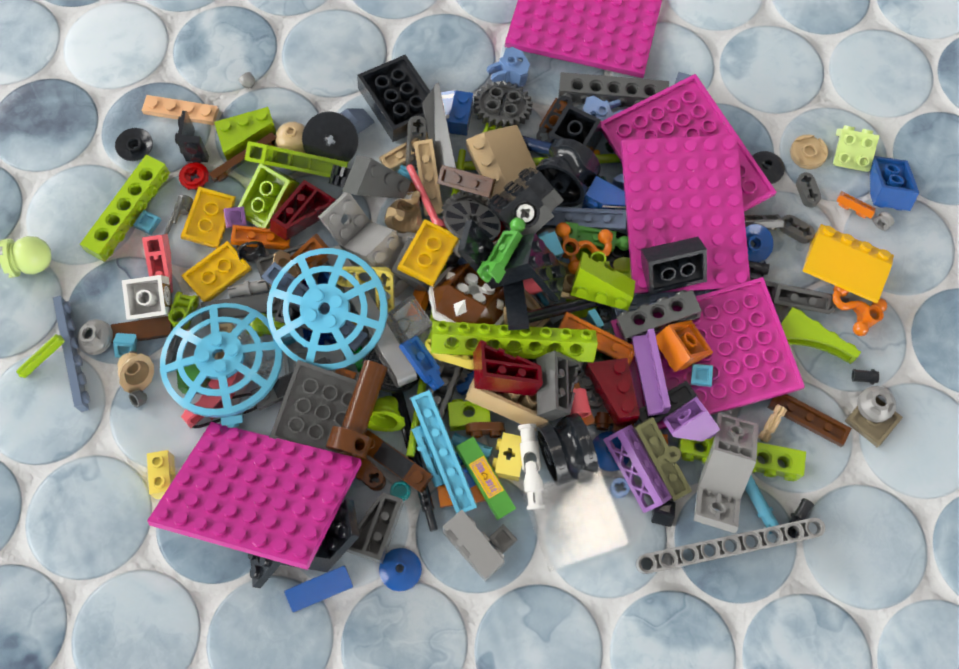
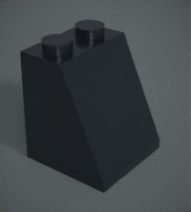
[549,104,602,152]

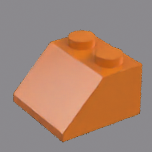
[656,320,713,372]

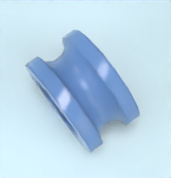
[610,478,630,498]

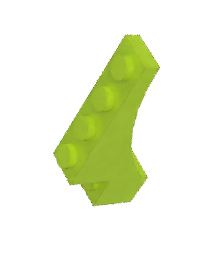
[245,141,348,178]
[781,307,861,364]

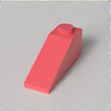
[142,234,173,293]

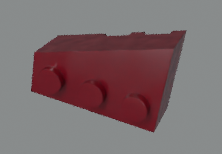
[270,180,336,241]
[473,340,543,396]
[585,358,640,426]

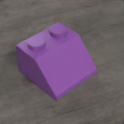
[662,396,720,441]

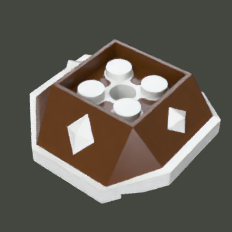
[428,263,505,325]

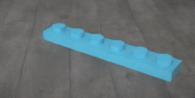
[411,390,477,514]

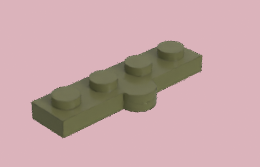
[634,417,692,501]

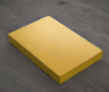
[181,187,236,249]
[397,219,459,287]
[181,241,252,302]

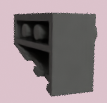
[342,155,411,199]
[536,351,582,421]
[346,492,404,564]

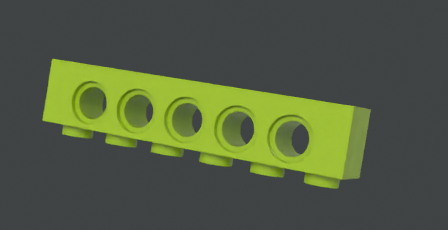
[80,154,170,262]
[677,437,806,481]

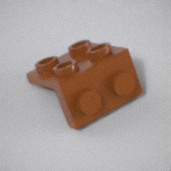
[290,234,329,283]

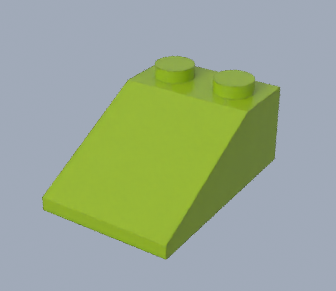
[238,163,300,228]

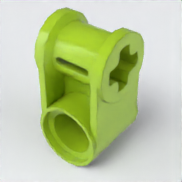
[168,291,199,330]

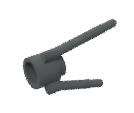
[164,195,193,234]

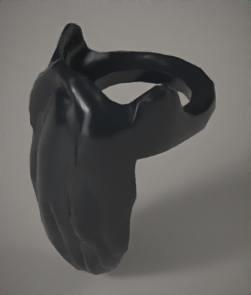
[236,241,266,262]

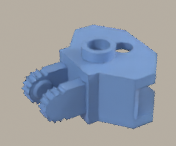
[486,47,530,87]
[583,95,623,136]

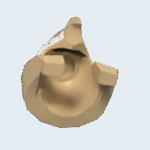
[385,191,423,233]

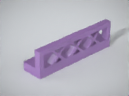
[632,328,671,416]
[603,424,672,513]

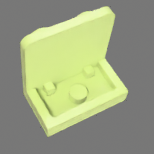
[833,126,880,172]

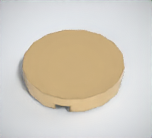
[790,134,828,170]

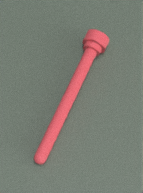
[406,164,448,230]

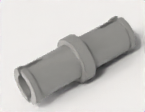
[227,280,269,298]

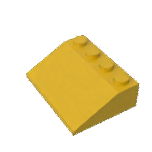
[802,224,894,303]

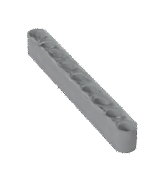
[324,245,417,388]
[636,518,825,574]

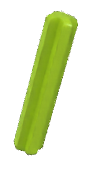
[16,334,65,378]

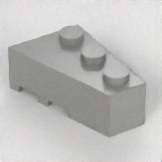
[442,510,505,581]

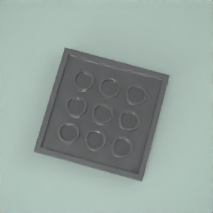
[269,360,357,453]

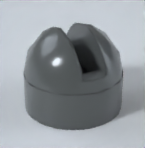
[129,390,147,408]

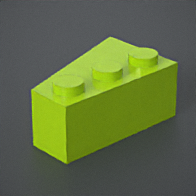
[214,107,276,161]

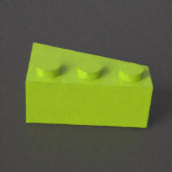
[570,252,636,311]

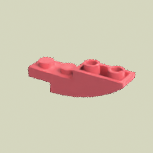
[181,363,244,428]

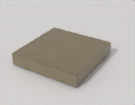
[845,396,903,448]

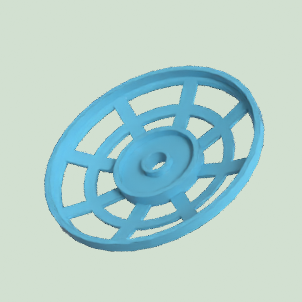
[267,248,388,370]
[160,303,283,418]

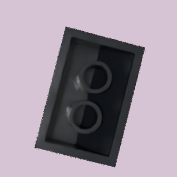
[641,236,707,295]

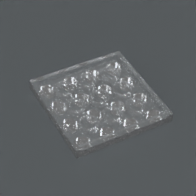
[521,467,629,572]

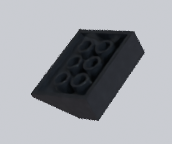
[357,54,430,142]

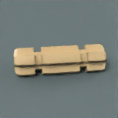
[758,404,787,443]

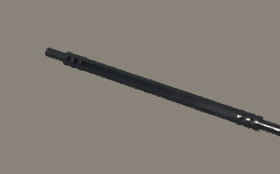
[392,392,438,532]

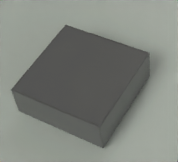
[488,524,518,554]

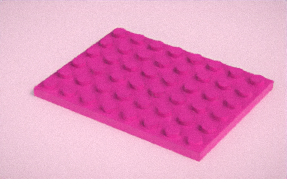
[504,0,662,78]
[601,74,777,211]
[621,135,750,294]
[611,277,805,430]
[147,422,362,570]

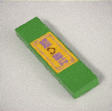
[455,437,516,520]

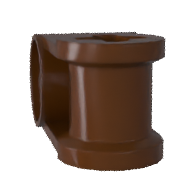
[355,457,386,491]

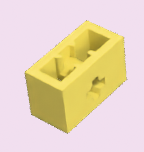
[492,432,522,481]
[147,450,176,499]

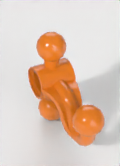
[555,222,613,275]
[832,286,888,336]

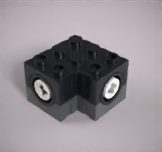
[487,167,564,236]

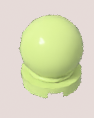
[0,236,51,278]

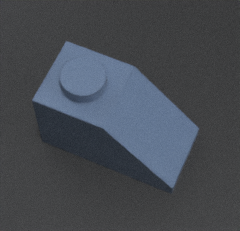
[340,108,375,134]

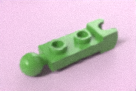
[477,217,526,283]
[561,222,629,252]

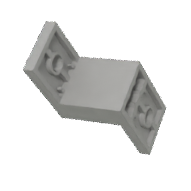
[318,192,410,298]
[693,413,758,533]

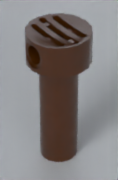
[326,360,388,460]

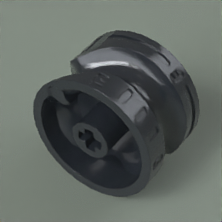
[535,139,601,207]
[536,413,599,486]

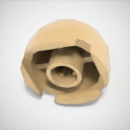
[275,122,306,153]

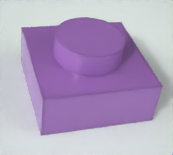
[223,206,247,228]

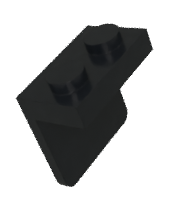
[175,111,209,163]

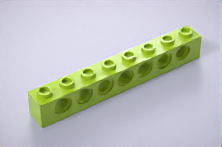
[431,321,598,362]

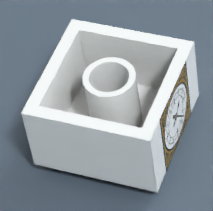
[122,275,172,321]

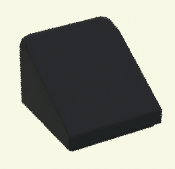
[651,501,676,527]

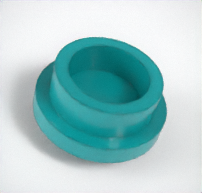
[390,481,411,501]

